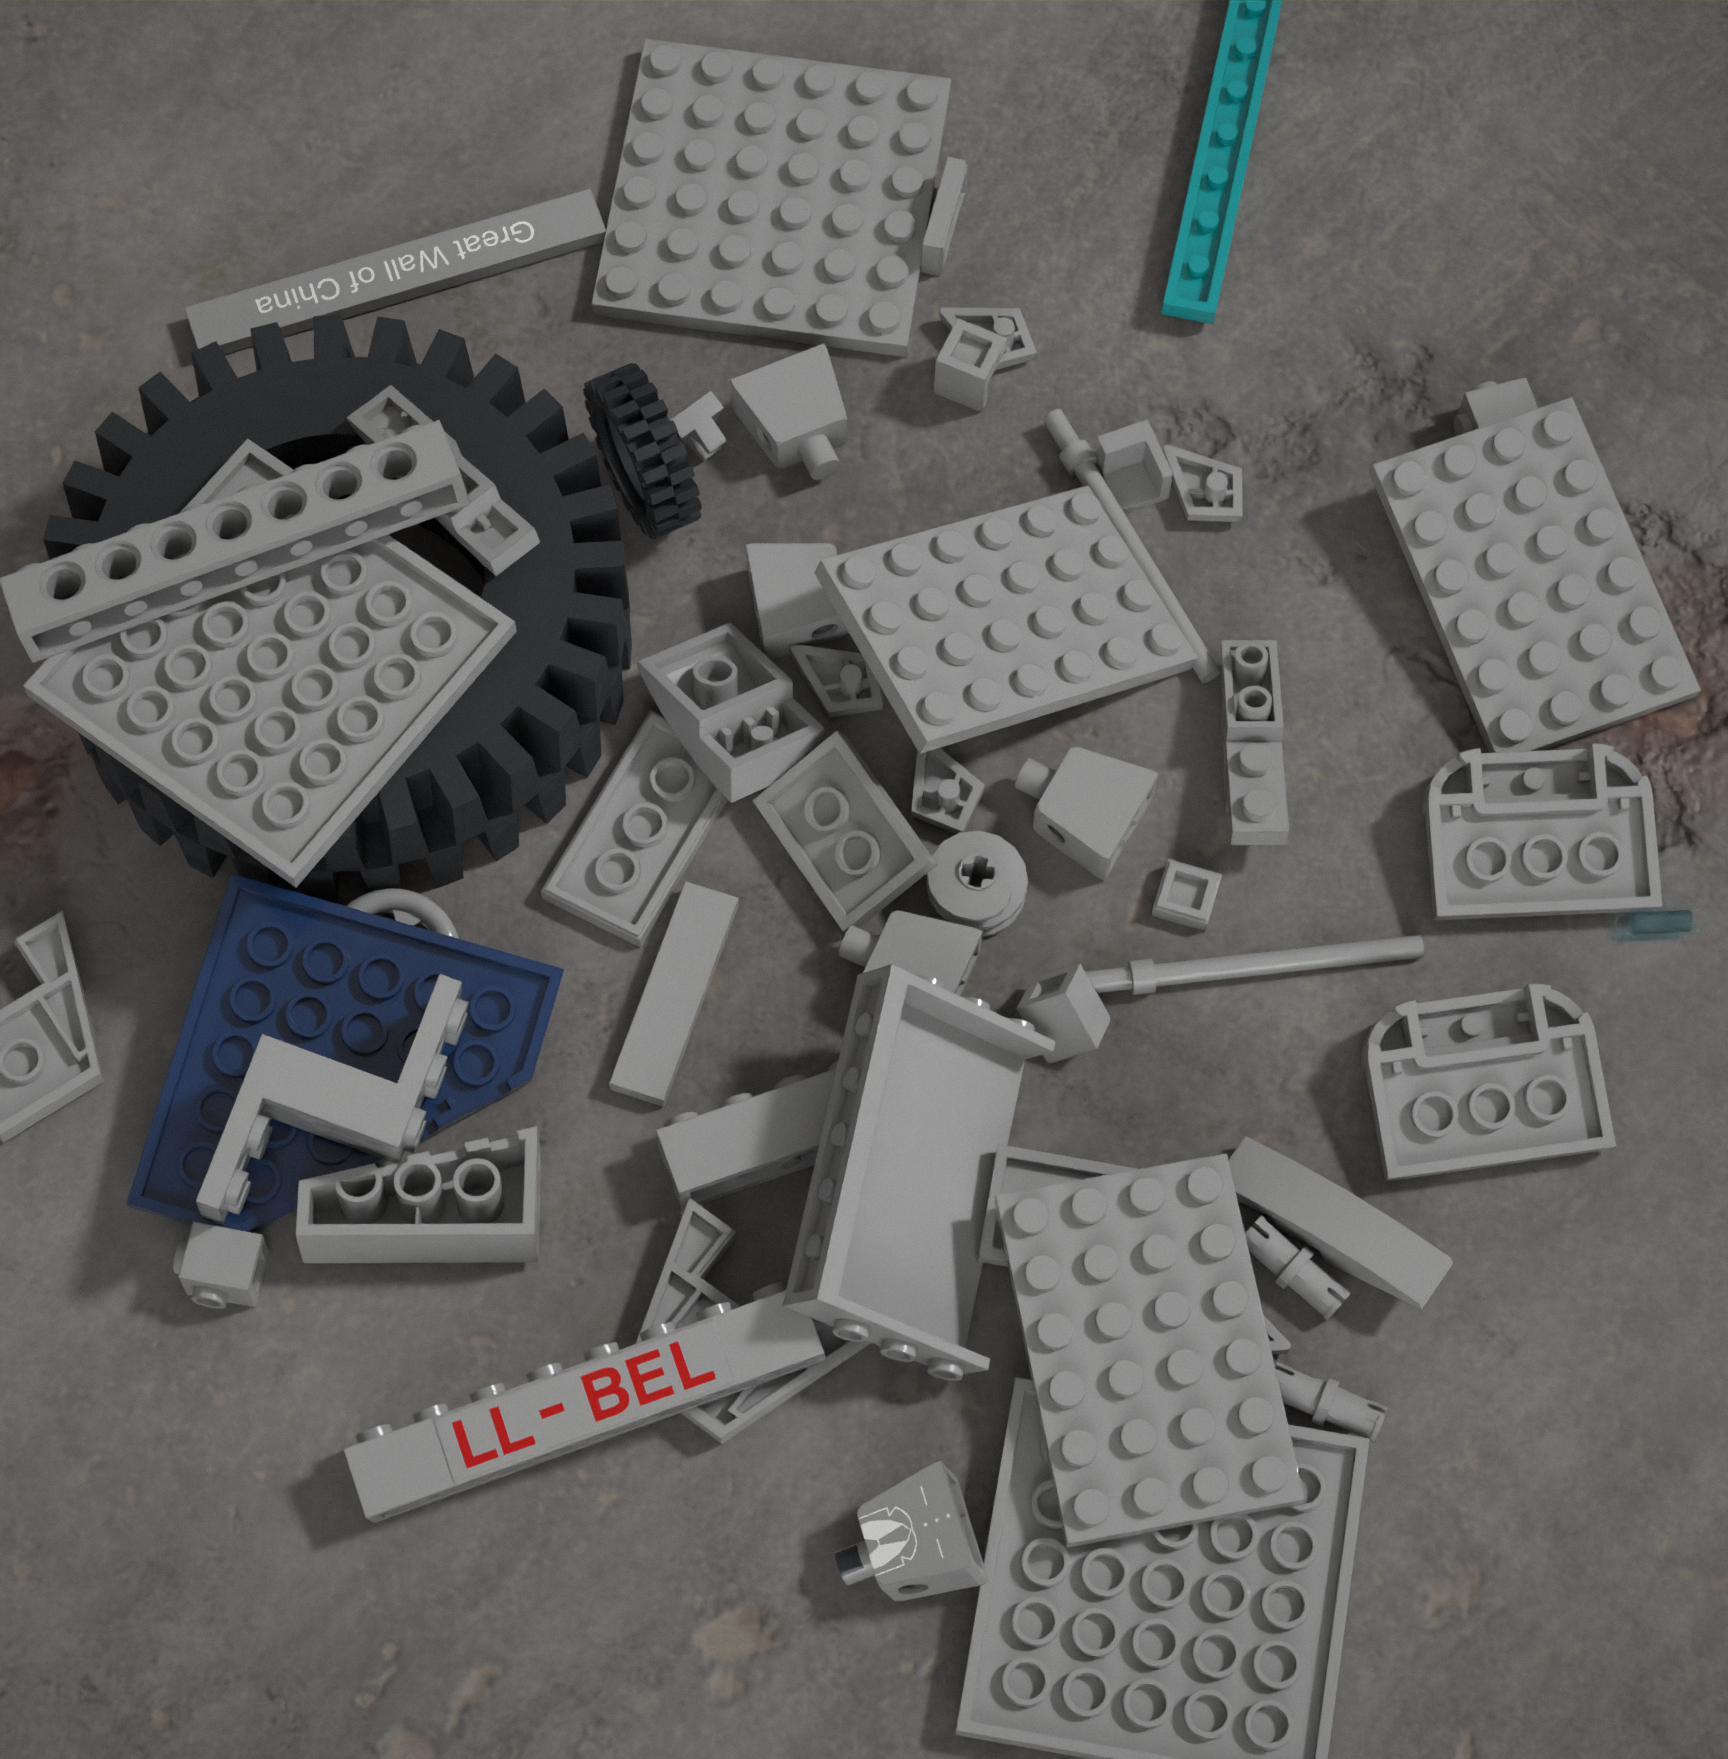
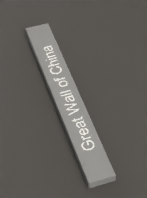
[185,189,606,354]

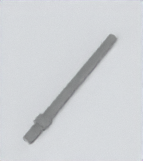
[1043,409,1221,683]
[1085,935,1424,995]

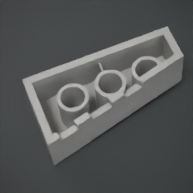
[296,1126,541,1263]

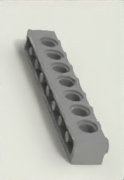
[0,420,470,663]

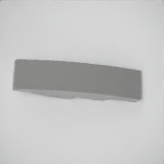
[347,385,540,576]
[1228,1136,1453,1310]

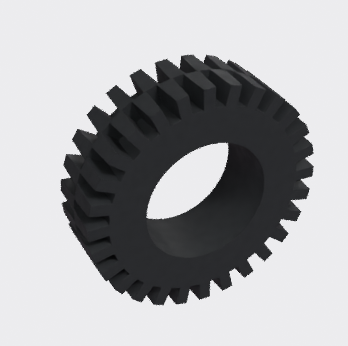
[43,315,632,904]

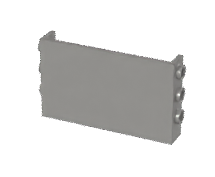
[783,964,1056,1381]

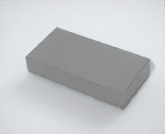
[921,156,968,276]

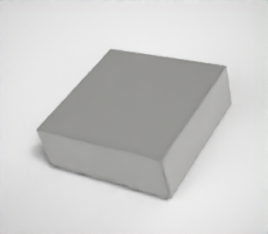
[1151,859,1222,932]

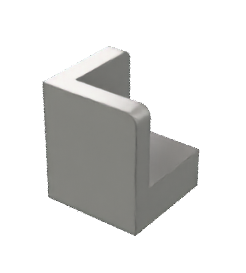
[934,318,1007,412]
[1095,419,1173,514]
[1016,963,1110,1063]

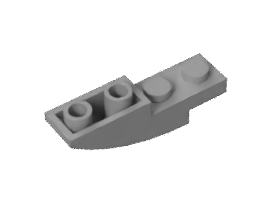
[1220,640,1289,845]

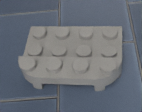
[1422,744,1663,921]
[1361,984,1616,1182]

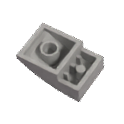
[638,622,824,803]

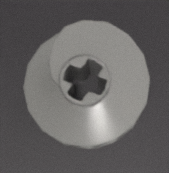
[926,831,1028,937]

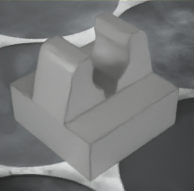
[670,391,726,462]

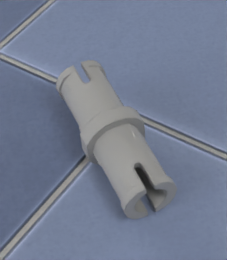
[1245,1215,1352,1321]
[1275,1361,1388,1442]

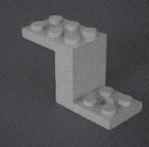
[196,974,469,1226]

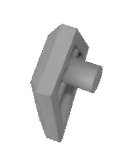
[939,307,1037,370]
[1163,445,1243,522]
[790,644,883,718]
[911,748,985,834]

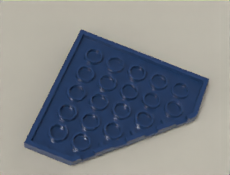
[126,873,564,1233]

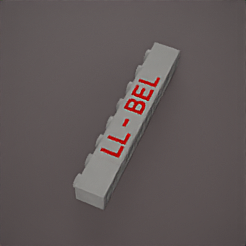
[344,1281,826,1523]

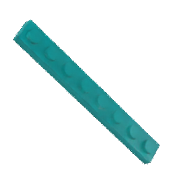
[1162,0,1283,324]

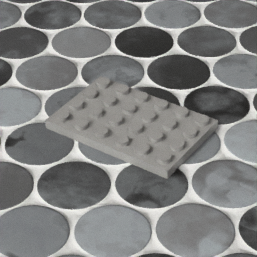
[1369,397,1701,753]
[814,486,1198,754]
[995,1153,1305,1548]

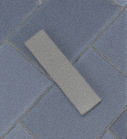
[609,881,739,1107]

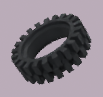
[583,363,702,540]

